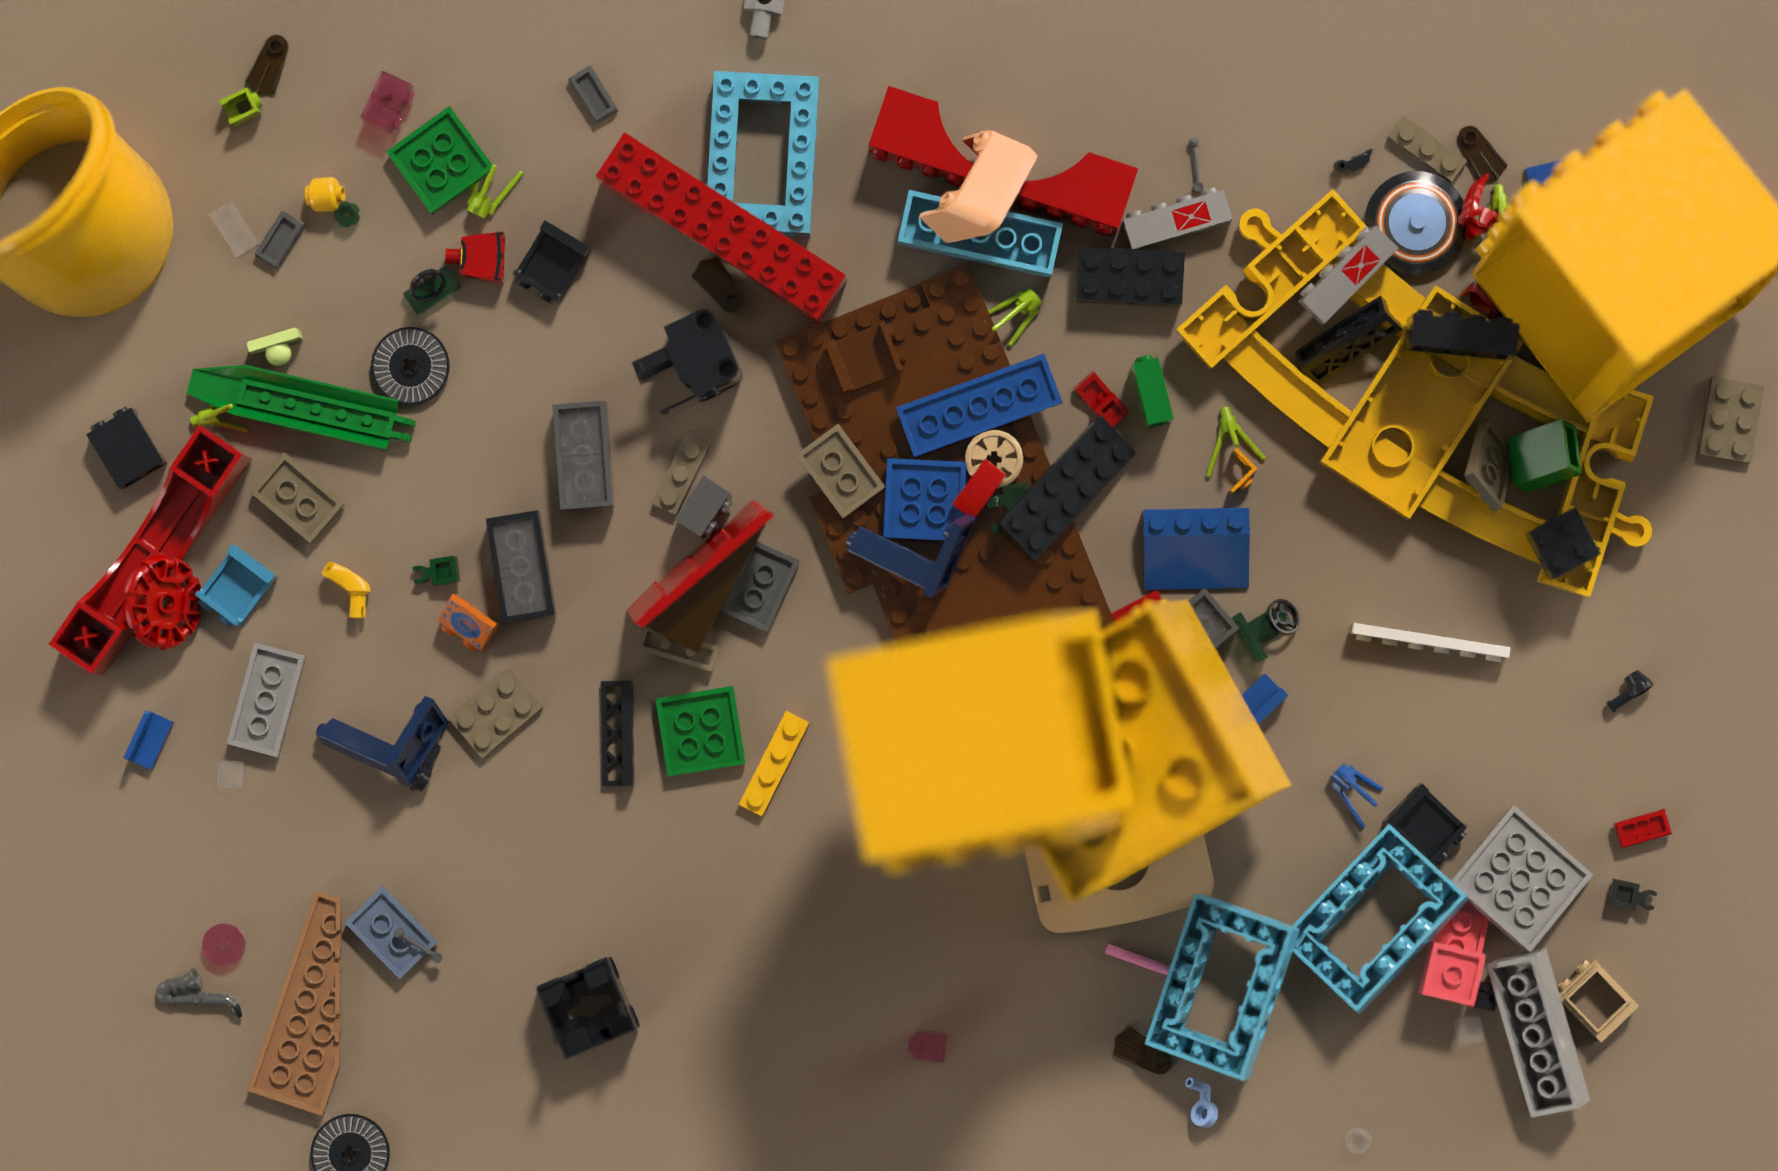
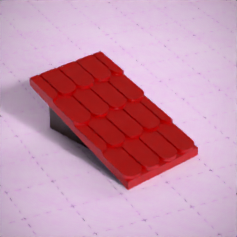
[627,500,775,653]

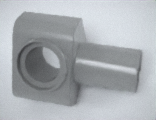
[743,0,784,39]

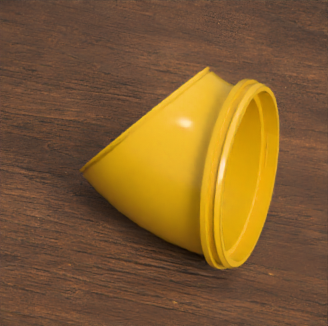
[0,87,173,317]

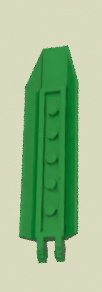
[186,365,416,450]

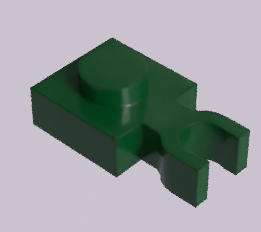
[412,556,460,586]

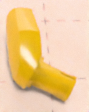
[321,561,371,618]

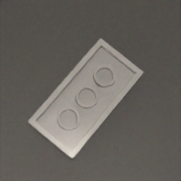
[227,642,306,757]

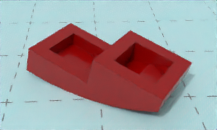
[1073,371,1130,428]
[952,459,1006,517]

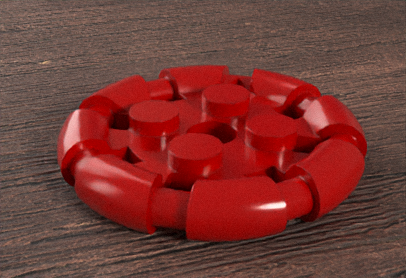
[122,555,202,650]

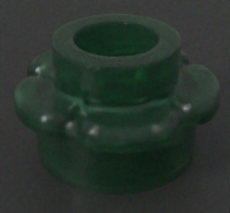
[334,201,360,227]

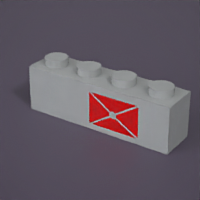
[1122,188,1233,250]
[1298,226,1398,324]

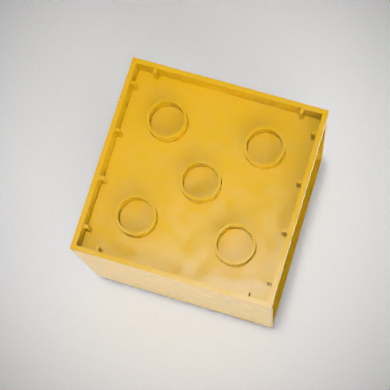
[1471,89,1778,423]
[1036,599,1291,904]
[827,609,1134,874]

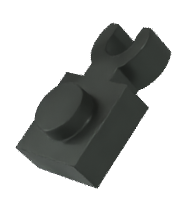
[1607,879,1657,910]

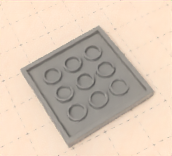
[1450,805,1593,953]

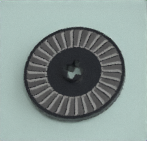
[371,327,450,405]
[311,1114,390,1171]

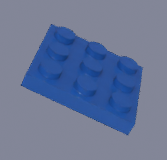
[883,458,966,541]

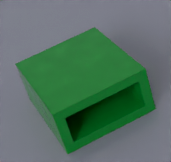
[1130,355,1174,429]
[1508,419,1582,493]

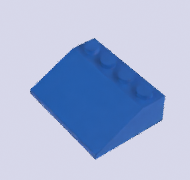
[1142,508,1250,590]

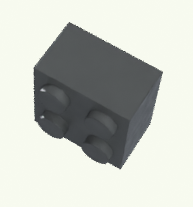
[674,476,733,539]

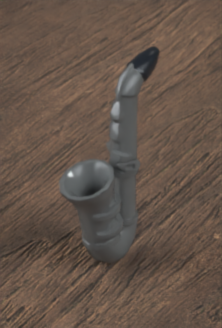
[156,968,242,1018]

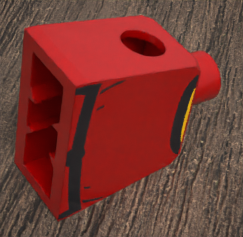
[445,232,506,284]

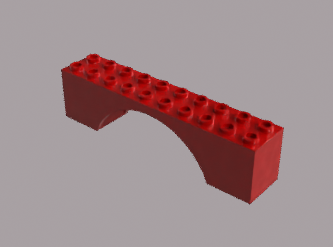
[868,85,1139,237]
[596,132,847,324]
[48,425,252,676]

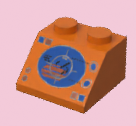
[438,594,501,652]

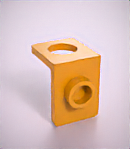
[1228,447,1258,495]

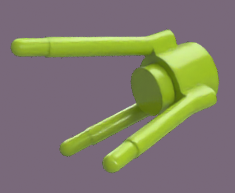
[467,165,523,219]
[988,288,1042,347]

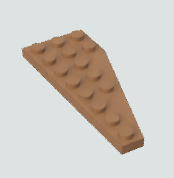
[247,890,342,1116]

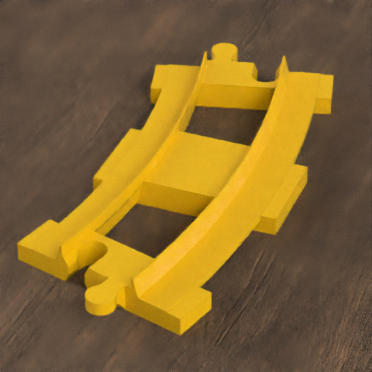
[1175,189,1654,598]

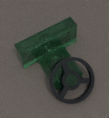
[403,265,462,316]
[1231,599,1300,663]

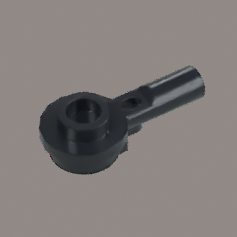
[410,743,441,792]

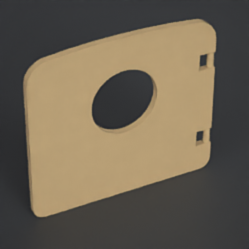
[1024,835,1214,933]

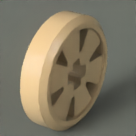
[965,430,1023,488]

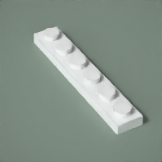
[1350,623,1510,662]

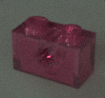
[360,70,415,135]
[908,1029,947,1062]

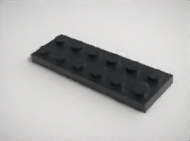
[996,415,1136,562]

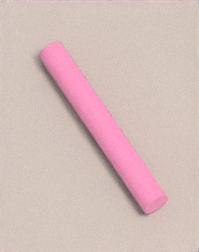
[1105,944,1170,975]

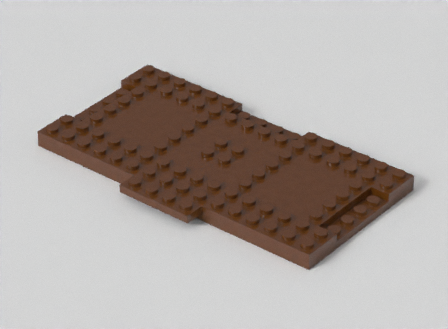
[774,263,1115,645]

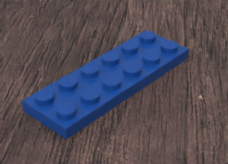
[896,353,1063,458]

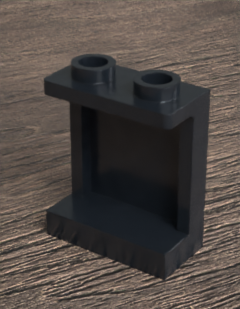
[512,220,591,304]
[86,407,167,490]
[1383,783,1468,864]

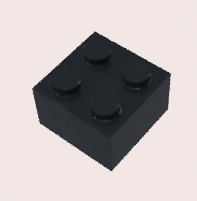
[1525,507,1601,580]

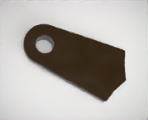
[245,35,289,94]
[1457,126,1508,182]
[691,256,743,312]
[1113,1026,1172,1075]

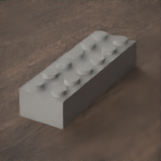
[1487,948,1590,1118]

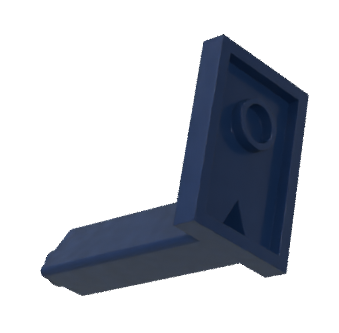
[846,514,976,598]
[316,696,449,788]

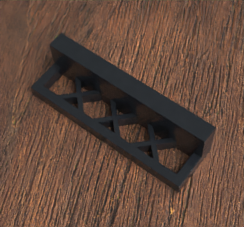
[1295,295,1403,385]
[601,680,635,786]

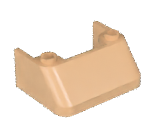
[919,130,1037,243]

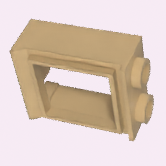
[1557,959,1639,1043]

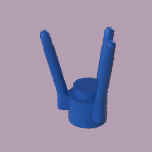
[1330,763,1383,828]

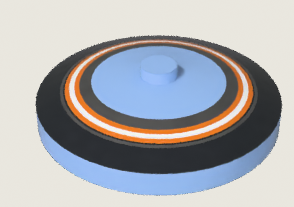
[1363,171,1467,276]

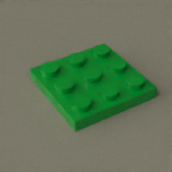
[386,106,492,215]
[655,686,746,776]

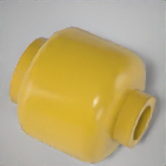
[305,177,345,212]

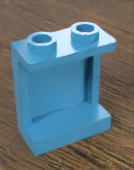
[195,544,278,627]

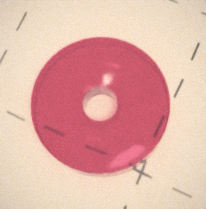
[202,923,246,966]

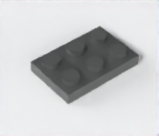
[720,542,800,633]

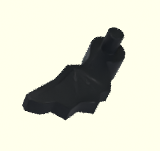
[1334,148,1373,172]

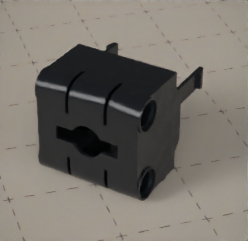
[631,309,743,415]
[536,956,640,1060]

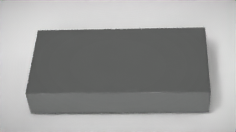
[569,65,618,124]
[254,211,305,269]

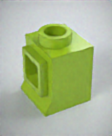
[219,87,263,128]

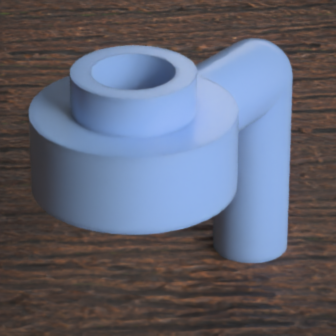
[1185,1077,1218,1128]

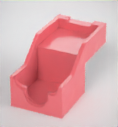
[1418,902,1489,1006]

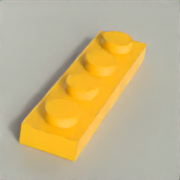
[739,711,809,816]

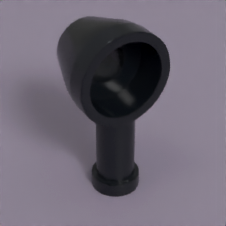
[1606,670,1654,713]

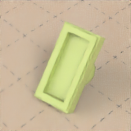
[246,327,303,366]

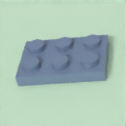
[345,886,438,979]

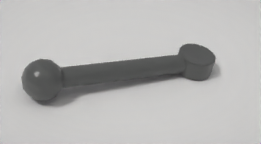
[1188,138,1204,192]
[394,929,443,963]

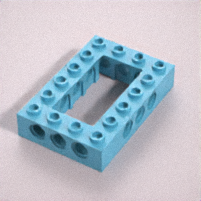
[707,71,819,237]
[1292,824,1469,1015]
[1145,893,1300,1081]

